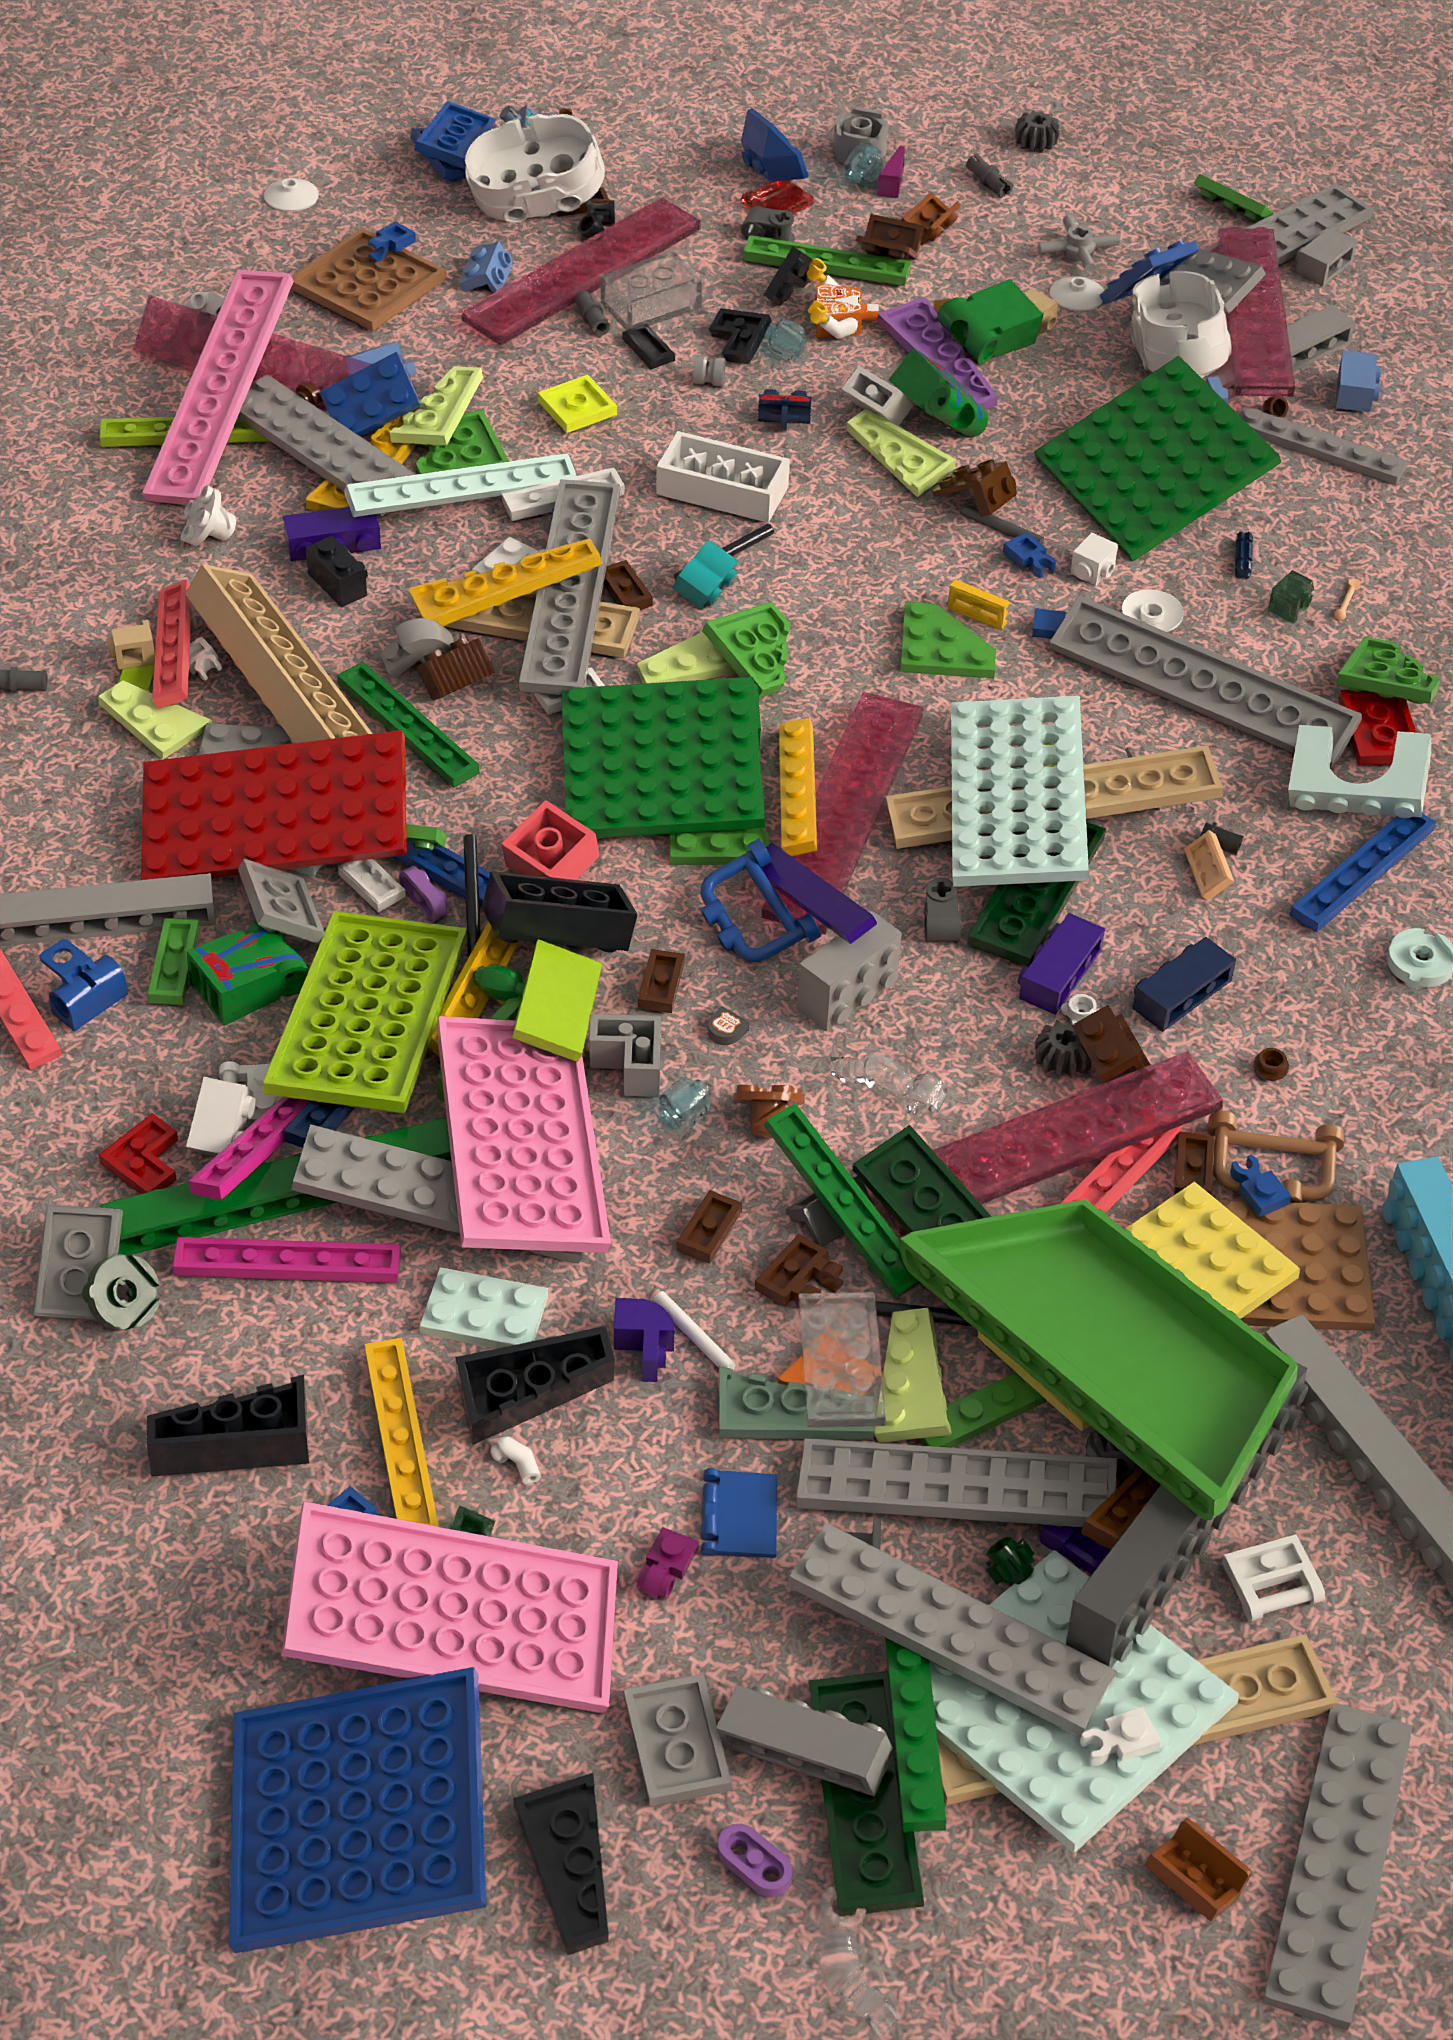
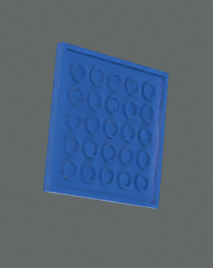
[229,1667,486,1954]

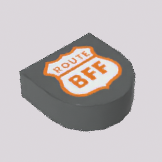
[708,1006,749,1045]

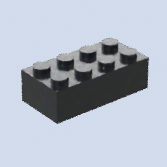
[482,871,638,953]

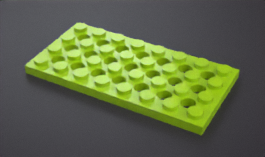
[262,911,467,1113]

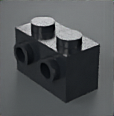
[306,536,368,608]

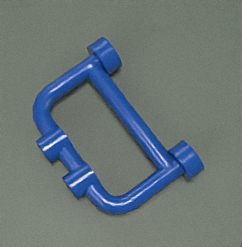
[700,838,822,962]

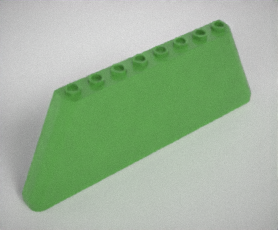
[900,1199,1298,1521]

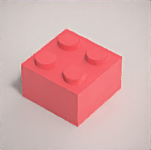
[501,800,600,880]

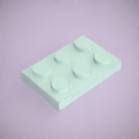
[420,1267,549,1349]

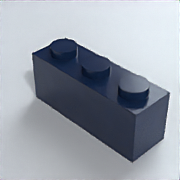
[1132,936,1236,1032]

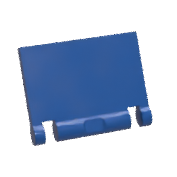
[701,1468,777,1558]

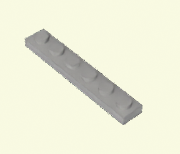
[1239,406,1408,485]

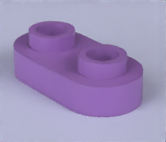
[399,866,449,922]
[718,1824,793,1898]

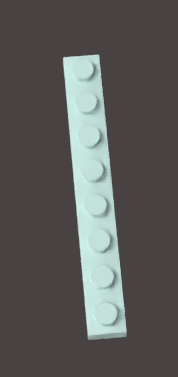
[344,453,576,517]

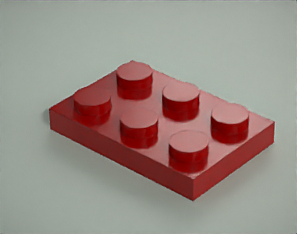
[1338,690,1416,766]

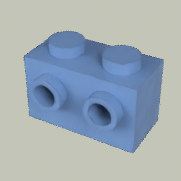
[1336,350,1382,412]

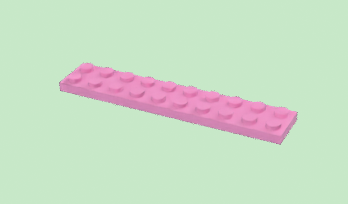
[142,270,294,505]

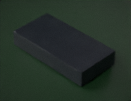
[622,324,675,369]

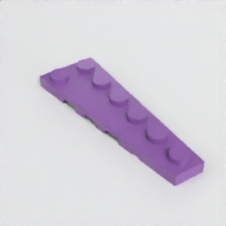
[877,297,998,410]

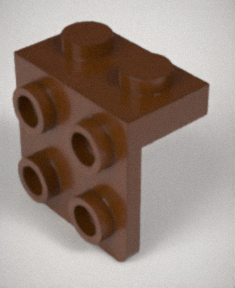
[856,214,925,260]
[932,459,1018,517]
[1071,1005,1156,1091]

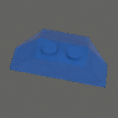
[741,108,809,182]

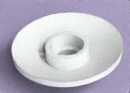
[264,178,318,212]
[1050,276,1104,311]
[1122,589,1184,632]

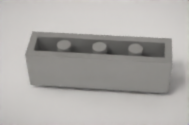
[716,1685,894,1796]

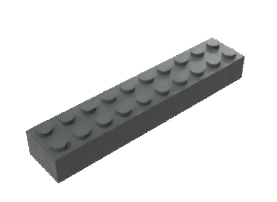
[1066,1363,1308,1668]

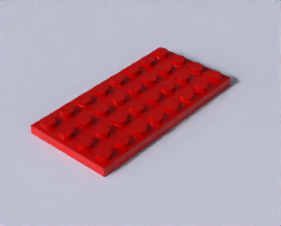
[141,730,407,880]

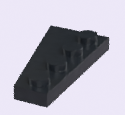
[513,1773,609,1956]

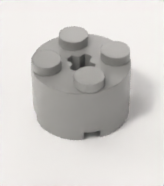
[833,108,888,168]

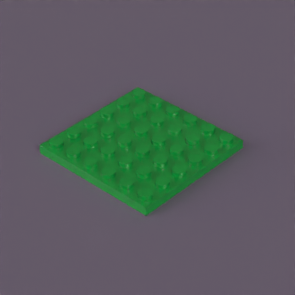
[1034,355,1281,561]
[562,677,765,838]

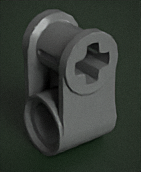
[740,206,795,242]
[924,878,961,941]

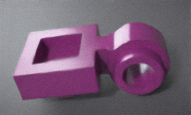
[636,1527,699,1600]

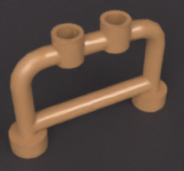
[1208,1111,1344,1203]

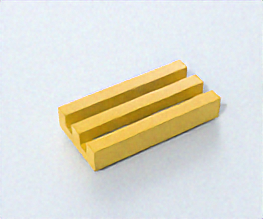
[948,579,1009,630]

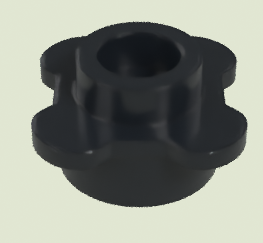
[578,215,605,244]

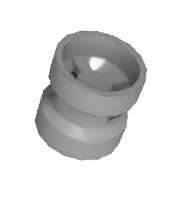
[693,355,726,387]

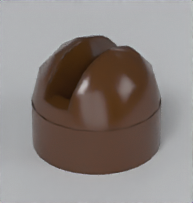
[1262,396,1288,418]

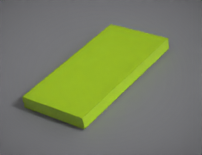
[511,939,603,1062]

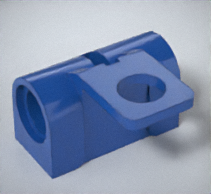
[39,939,128,1032]

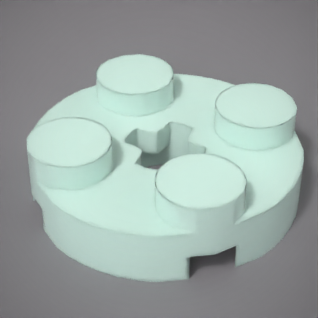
[1387,928,1453,990]

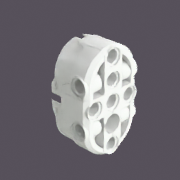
[465,114,605,223]
[1130,271,1231,378]

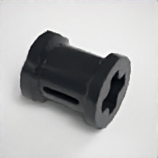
[587,200,615,225]

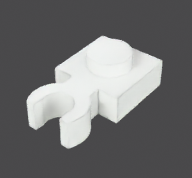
[189,636,222,680]
[1080,1707,1161,1766]

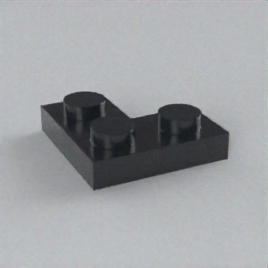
[763,246,813,306]
[709,308,773,364]

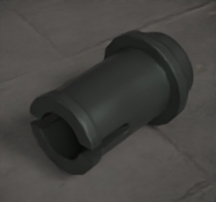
[1201,822,1244,855]

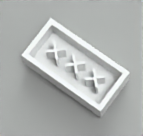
[656,431,790,523]

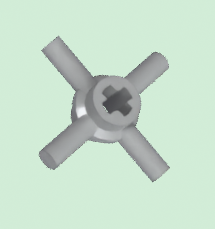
[1038,215,1120,273]

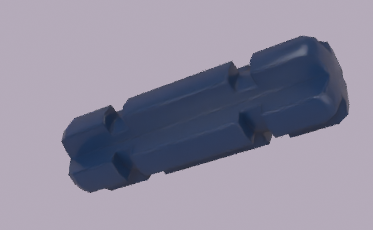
[1235,531,1253,579]

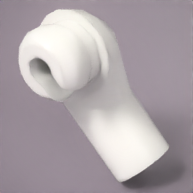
[490,1436,541,1485]

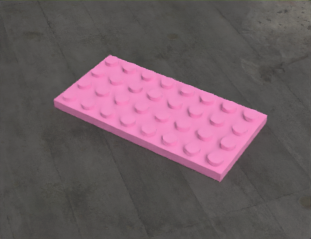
[436,1016,611,1253]
[281,1502,618,1714]

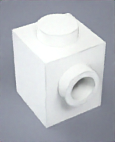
[1070,533,1118,586]

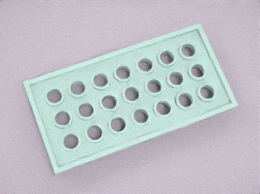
[951,696,1089,887]

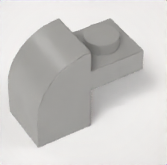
[380,618,454,678]

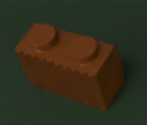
[417,636,495,701]

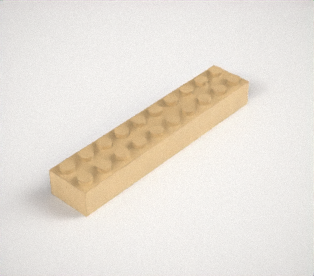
[185,564,372,744]

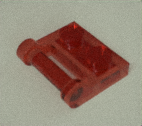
[741,180,814,220]

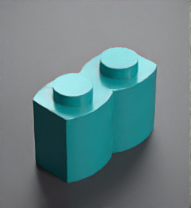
[672,540,739,609]

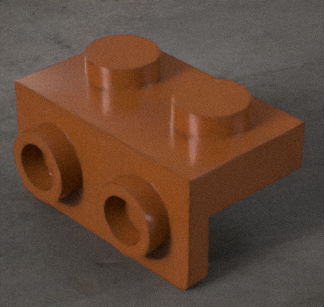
[901,192,961,246]
[1144,1818,1252,1922]

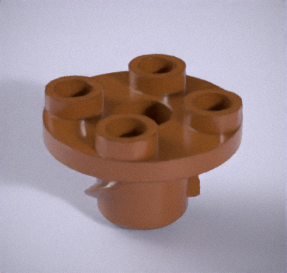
[733,1085,805,1138]

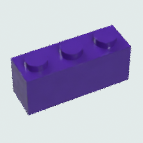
[283,507,381,562]
[1017,913,1105,1015]

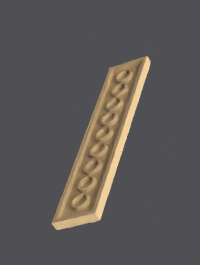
[886,745,1223,849]
[938,1634,1338,1806]

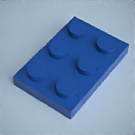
[319,351,422,437]

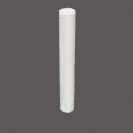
[653,1291,736,1370]

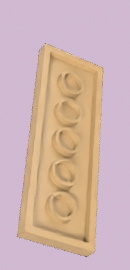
[445,577,640,658]

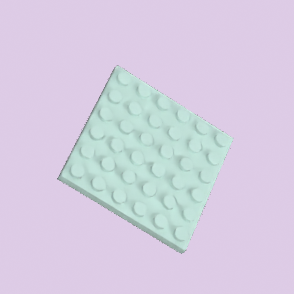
[929,1550,1239,1853]

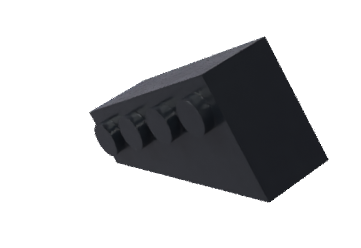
[455,1326,615,1445]
[147,1374,309,1477]

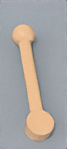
[1334,578,1361,621]

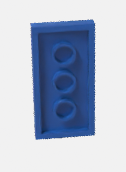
[414,101,496,169]
[1099,240,1200,305]

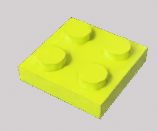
[538,374,617,433]

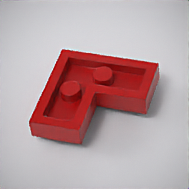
[98,1113,178,1194]

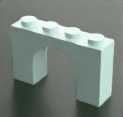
[1288,725,1431,818]

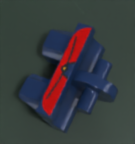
[758,389,812,431]

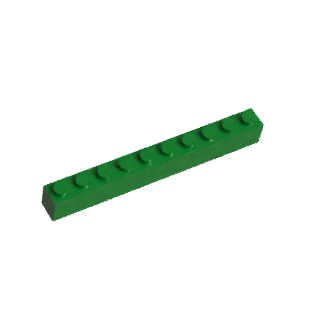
[100,1117,451,1256]

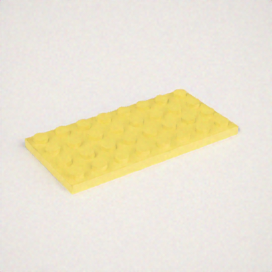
[978,1182,1300,1432]

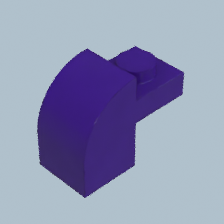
[614,1298,674,1382]

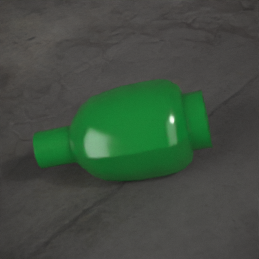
[474,964,525,1001]

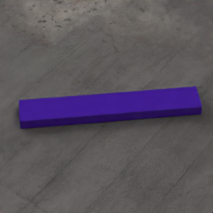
[761,843,877,944]

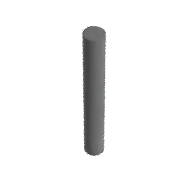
[960,503,1044,544]

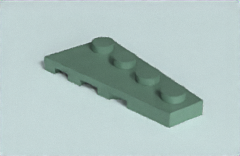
[719,1366,874,1440]

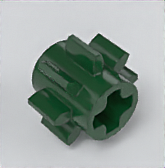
[985,1537,1035,1587]

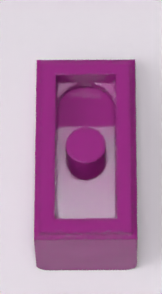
[877,145,905,198]

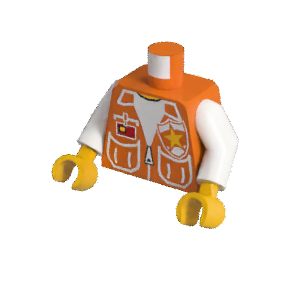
[807,258,879,339]

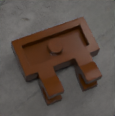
[755,1234,843,1317]

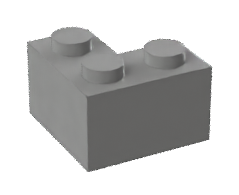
[590,1014,661,1097]

